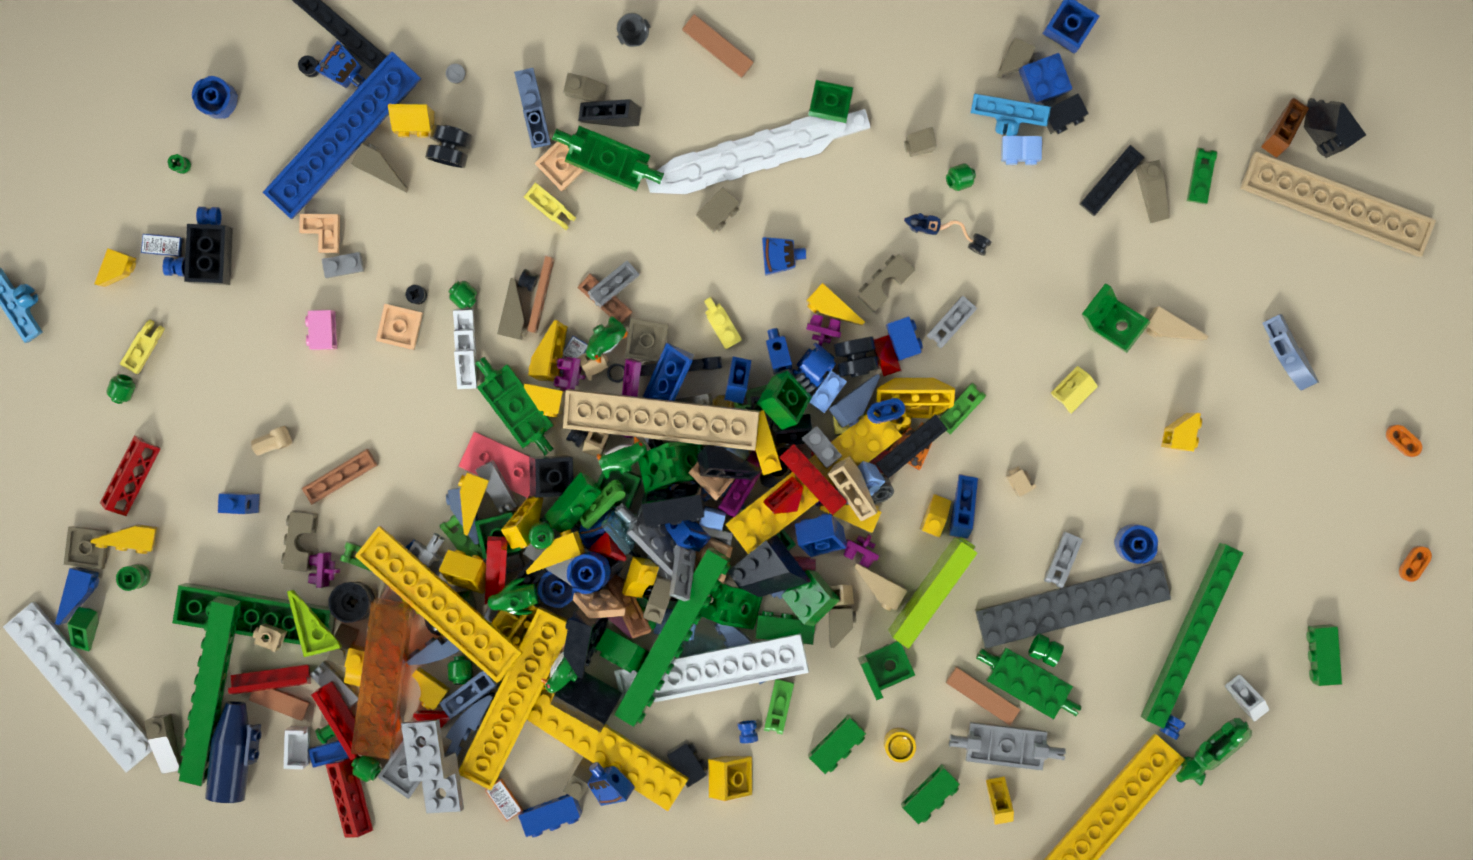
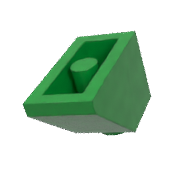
[67,607,99,652]

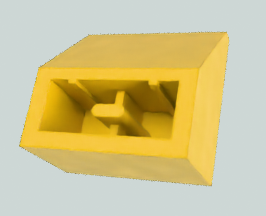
[1161,413,1202,452]

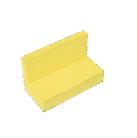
[1051,366,1098,414]

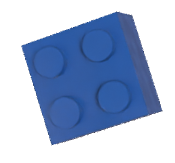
[1042,0,1100,54]
[1019,53,1072,104]
[795,514,847,557]

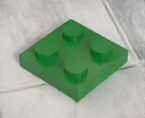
[808,80,853,123]

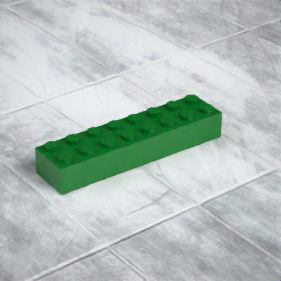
[172,583,335,645]

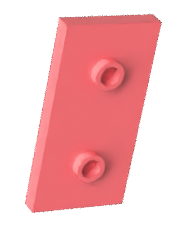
[458,432,530,498]

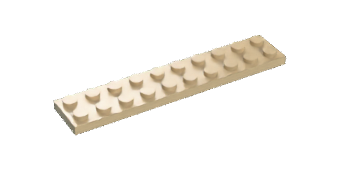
[1240,152,1436,257]
[563,389,759,451]

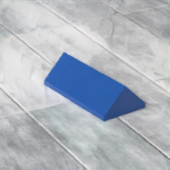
[643,343,694,401]

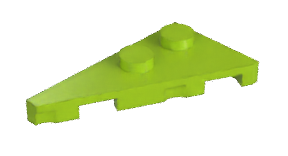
[287,590,342,657]

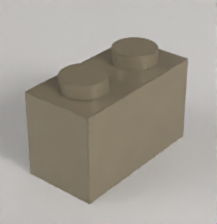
[696,187,740,233]

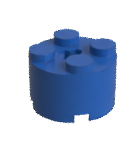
[192,76,238,119]
[792,342,836,387]
[1114,524,1158,564]
[567,552,610,594]
[538,571,578,608]

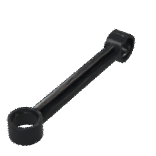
[607,356,722,383]

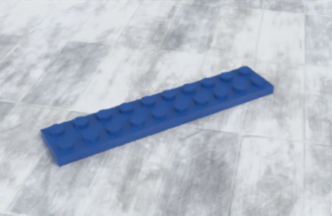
[262,51,421,219]

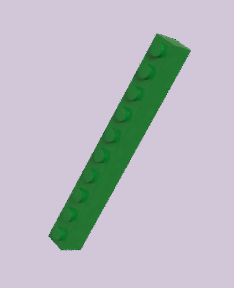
[1141,543,1244,729]
[614,547,731,727]
[178,596,241,786]

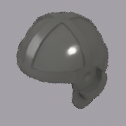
[617,13,651,47]

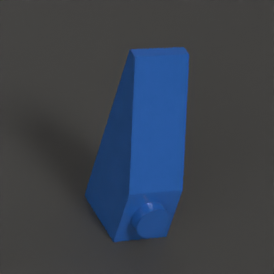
[949,475,978,539]
[55,567,99,625]

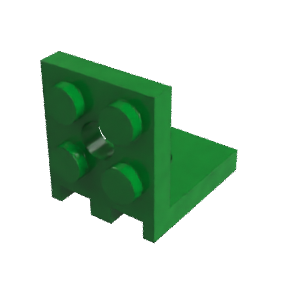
[1082,283,1150,353]
[638,442,703,493]
[700,583,763,630]
[858,641,915,701]

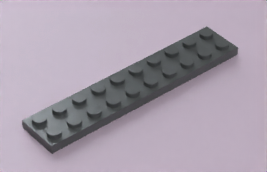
[975,562,1171,648]

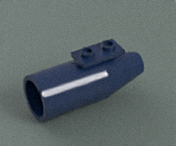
[205,701,262,803]

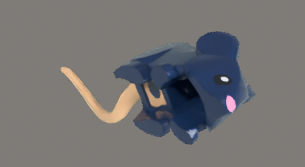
[904,213,973,242]

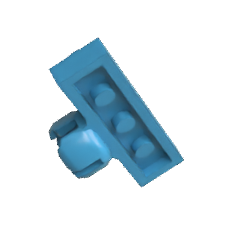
[971,93,1051,136]
[0,268,43,343]

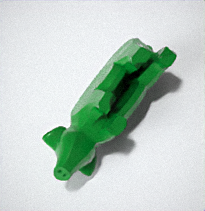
[1176,718,1252,786]

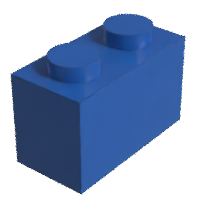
[886,317,923,361]
[724,356,752,404]

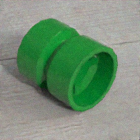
[116,564,151,591]
[1028,633,1064,667]

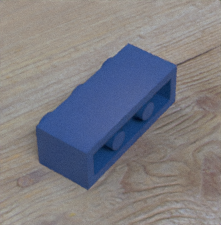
[518,794,582,838]

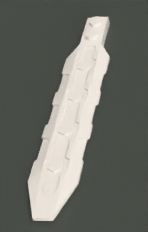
[646,109,871,194]

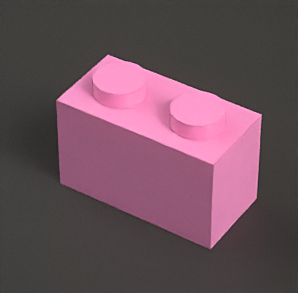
[305,310,337,350]

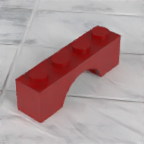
[779,444,847,515]

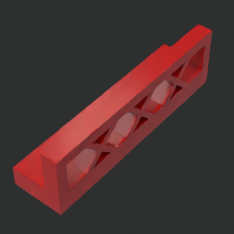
[100,435,161,516]
[485,536,507,612]
[228,665,311,695]
[311,681,372,760]
[325,758,373,838]

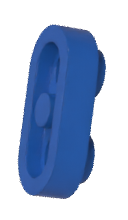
[867,398,905,424]

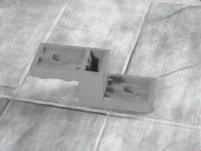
[401,719,464,814]

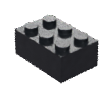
[184,224,233,285]
[551,672,623,733]

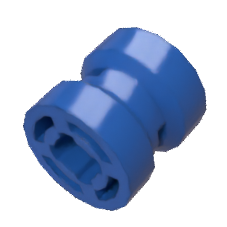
[196,206,222,225]
[162,257,185,277]
[1160,714,1186,740]
[738,720,759,743]

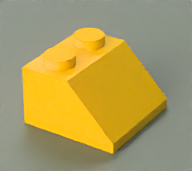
[388,104,435,138]
[524,383,566,417]
[439,550,486,594]
[708,756,752,801]

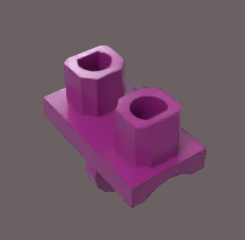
[806,314,841,346]
[553,357,586,392]
[843,534,879,568]
[308,552,341,588]

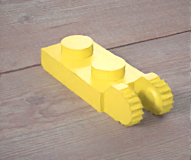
[524,182,576,230]
[120,319,165,374]

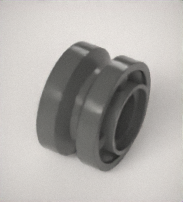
[871,474,894,503]

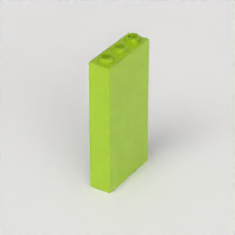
[888,537,978,649]

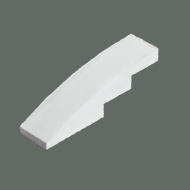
[453,309,477,389]

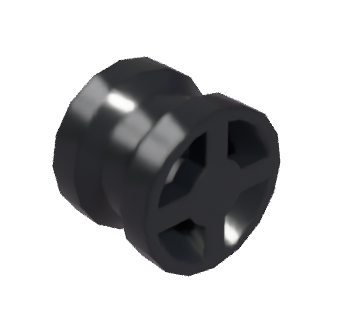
[298,55,319,78]
[968,233,992,256]
[518,269,540,292]
[405,285,428,305]
[566,429,589,448]

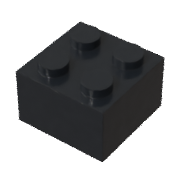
[529,455,573,498]

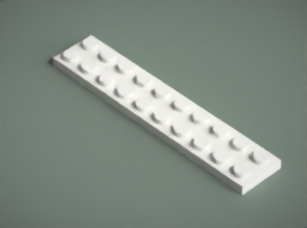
[3,602,152,772]
[614,633,809,702]

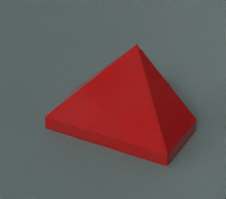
[874,335,902,377]
[763,476,803,514]
[590,531,626,561]
[413,710,450,728]

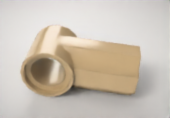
[251,426,293,456]

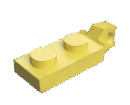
[704,297,742,350]

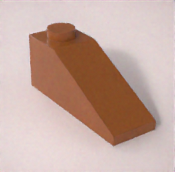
[1261,98,1309,158]

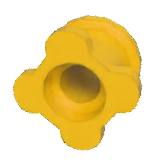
[891,410,912,431]

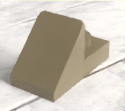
[327,623,359,666]

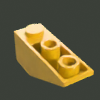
[90,524,157,554]

